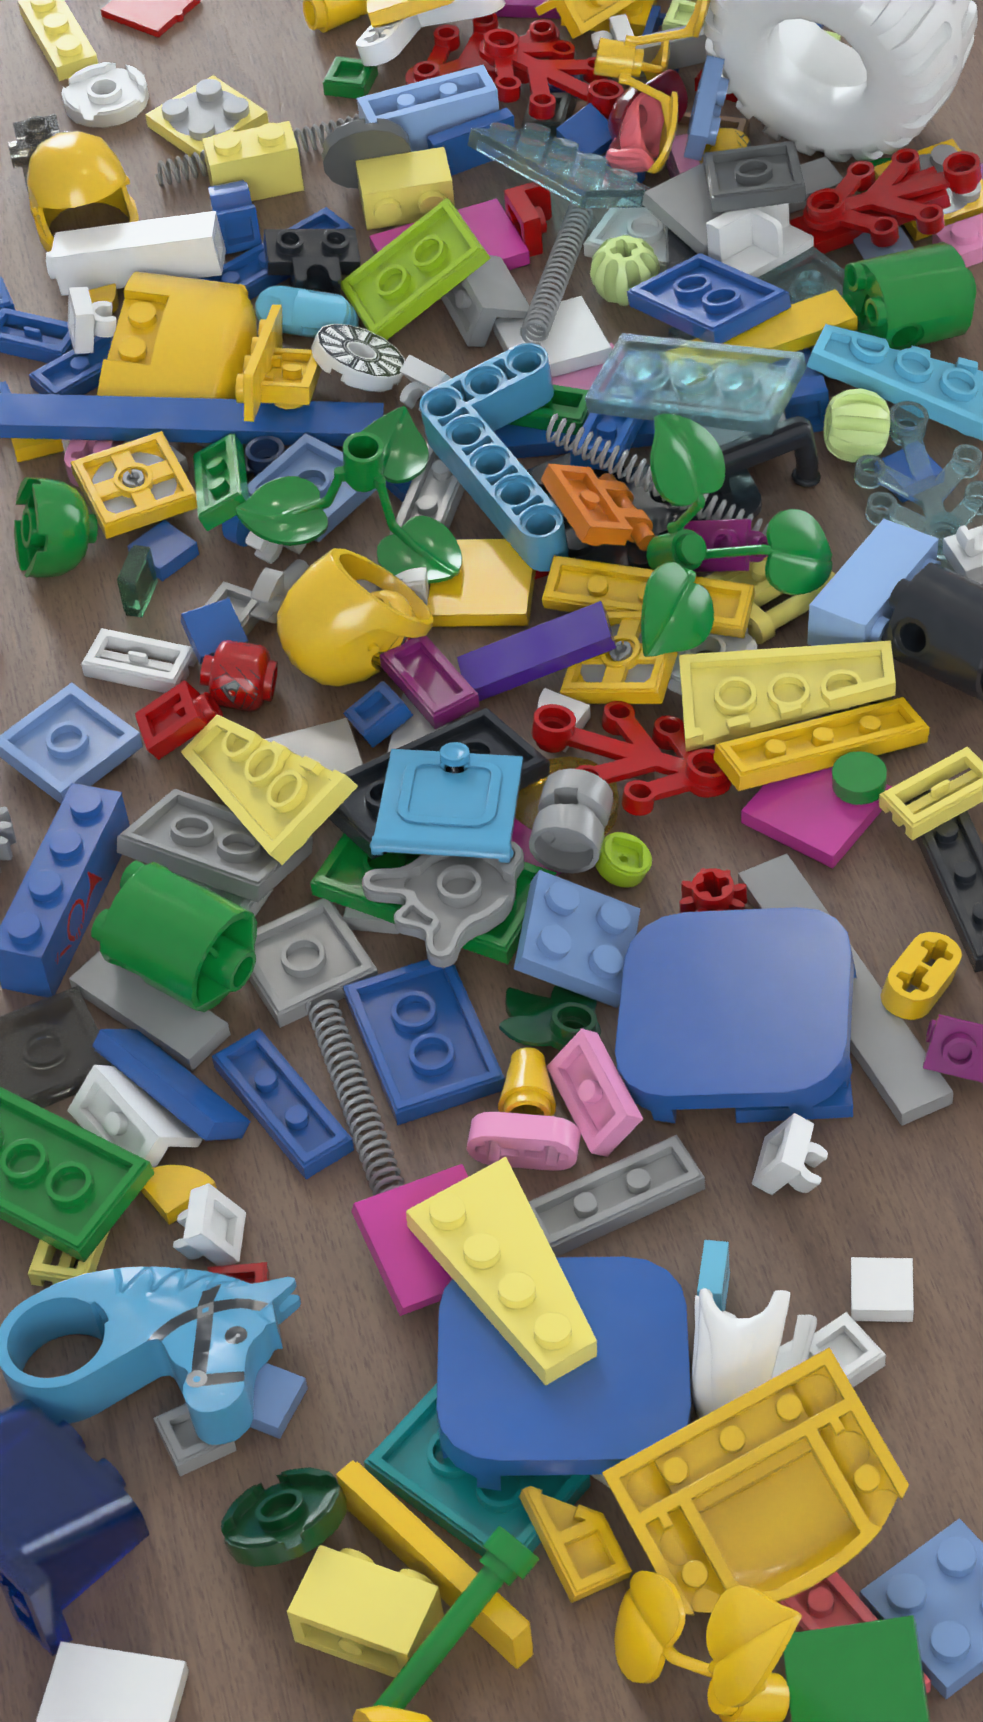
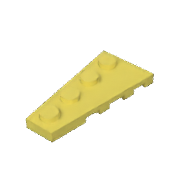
[679,641,896,752]
[181,714,358,865]
[406,1157,597,1386]

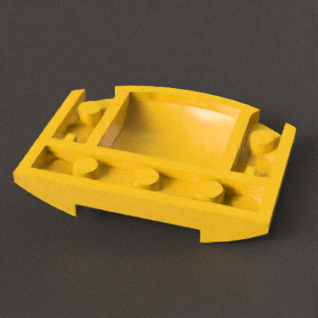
[97,271,257,399]
[602,1347,909,1616]

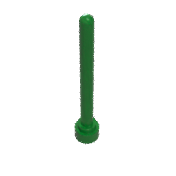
[372,1526,540,1709]

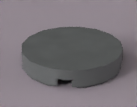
[321,118,411,189]

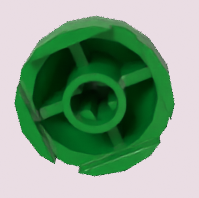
[14,477,98,578]

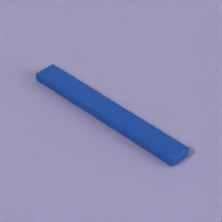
[29,207,354,395]
[0,393,384,447]

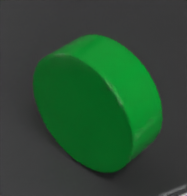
[832,751,887,805]

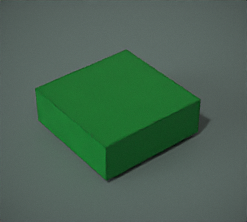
[322,56,378,99]

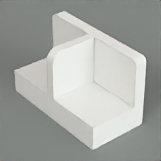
[706,203,814,278]

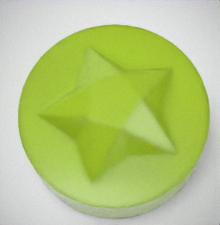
[595,832,652,888]

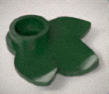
[499,985,601,1051]

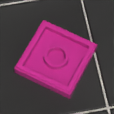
[741,767,892,869]
[351,1164,468,1316]

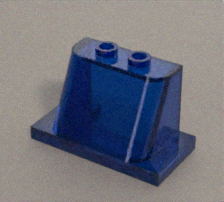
[0,1399,150,1656]

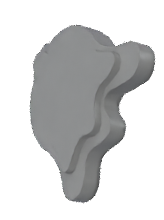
[362,841,525,968]

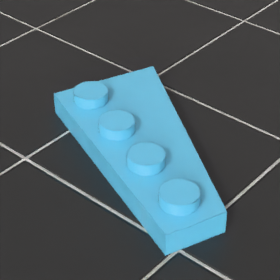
[806,324,983,441]

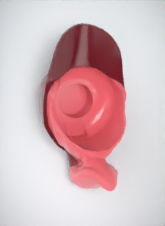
[605,69,688,173]

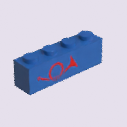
[0,783,130,999]

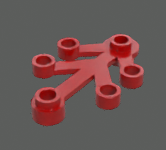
[405,13,561,85]
[479,29,624,120]
[803,148,982,247]
[531,701,732,816]

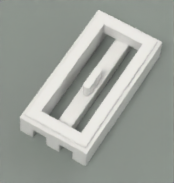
[81,628,197,693]

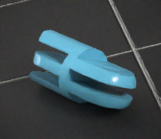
[255,285,359,338]

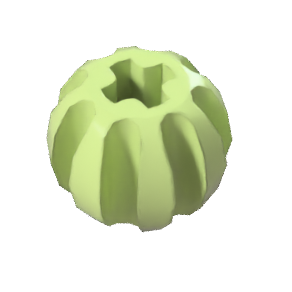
[590,235,660,306]
[823,388,890,463]

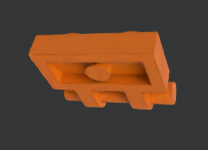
[541,464,655,551]

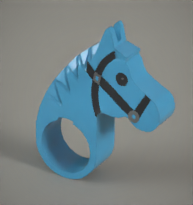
[0,1266,301,1445]

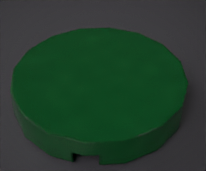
[221,1467,347,1567]

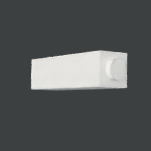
[46,211,226,296]

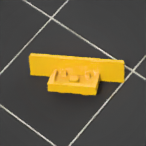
[235,304,322,422]

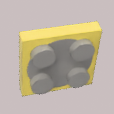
[145,75,269,162]

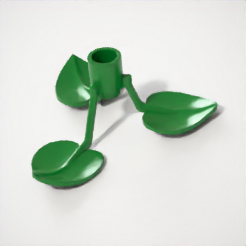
[235,406,462,584]
[641,414,833,657]

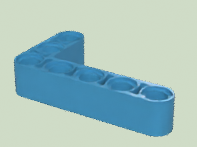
[419,343,569,572]

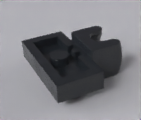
[263,229,360,295]

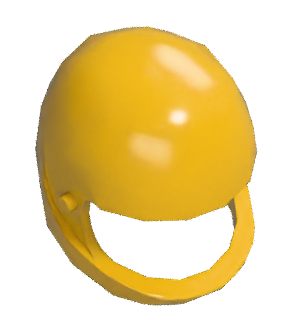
[27,131,139,252]
[277,548,434,686]

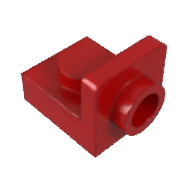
[504,179,552,257]
[135,680,223,760]

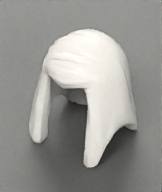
[691,1288,817,1419]

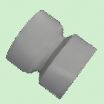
[529,768,613,873]

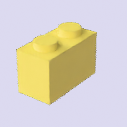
[202,121,304,201]
[355,147,455,230]
[287,1545,444,1678]

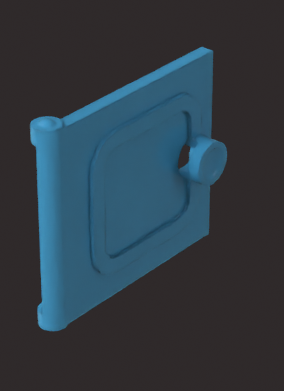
[370,742,523,863]

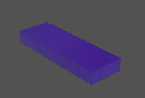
[457,601,617,701]

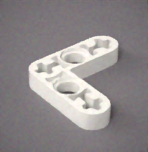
[356,0,505,66]

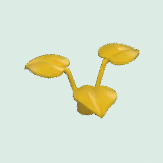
[594,0,710,174]
[614,1571,802,1722]

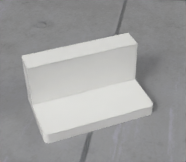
[67,1065,203,1168]

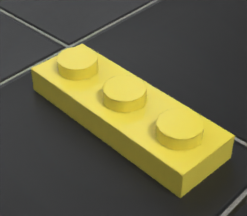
[18,0,98,81]

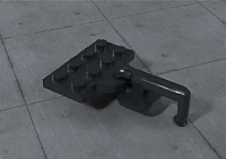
[527,416,821,570]

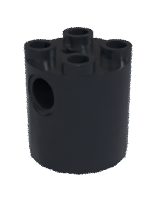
[881,562,983,701]

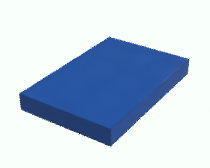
[627,253,791,347]
[343,959,505,1126]

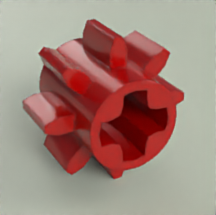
[679,868,747,913]

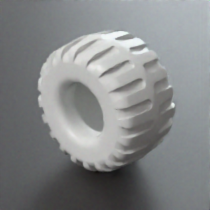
[703,0,978,162]

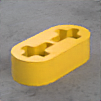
[880,932,962,1020]

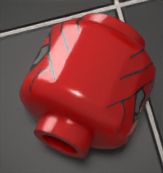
[200,640,278,712]

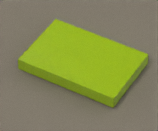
[341,197,491,340]

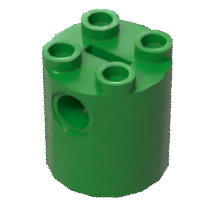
[841,242,976,350]
[91,860,257,1012]

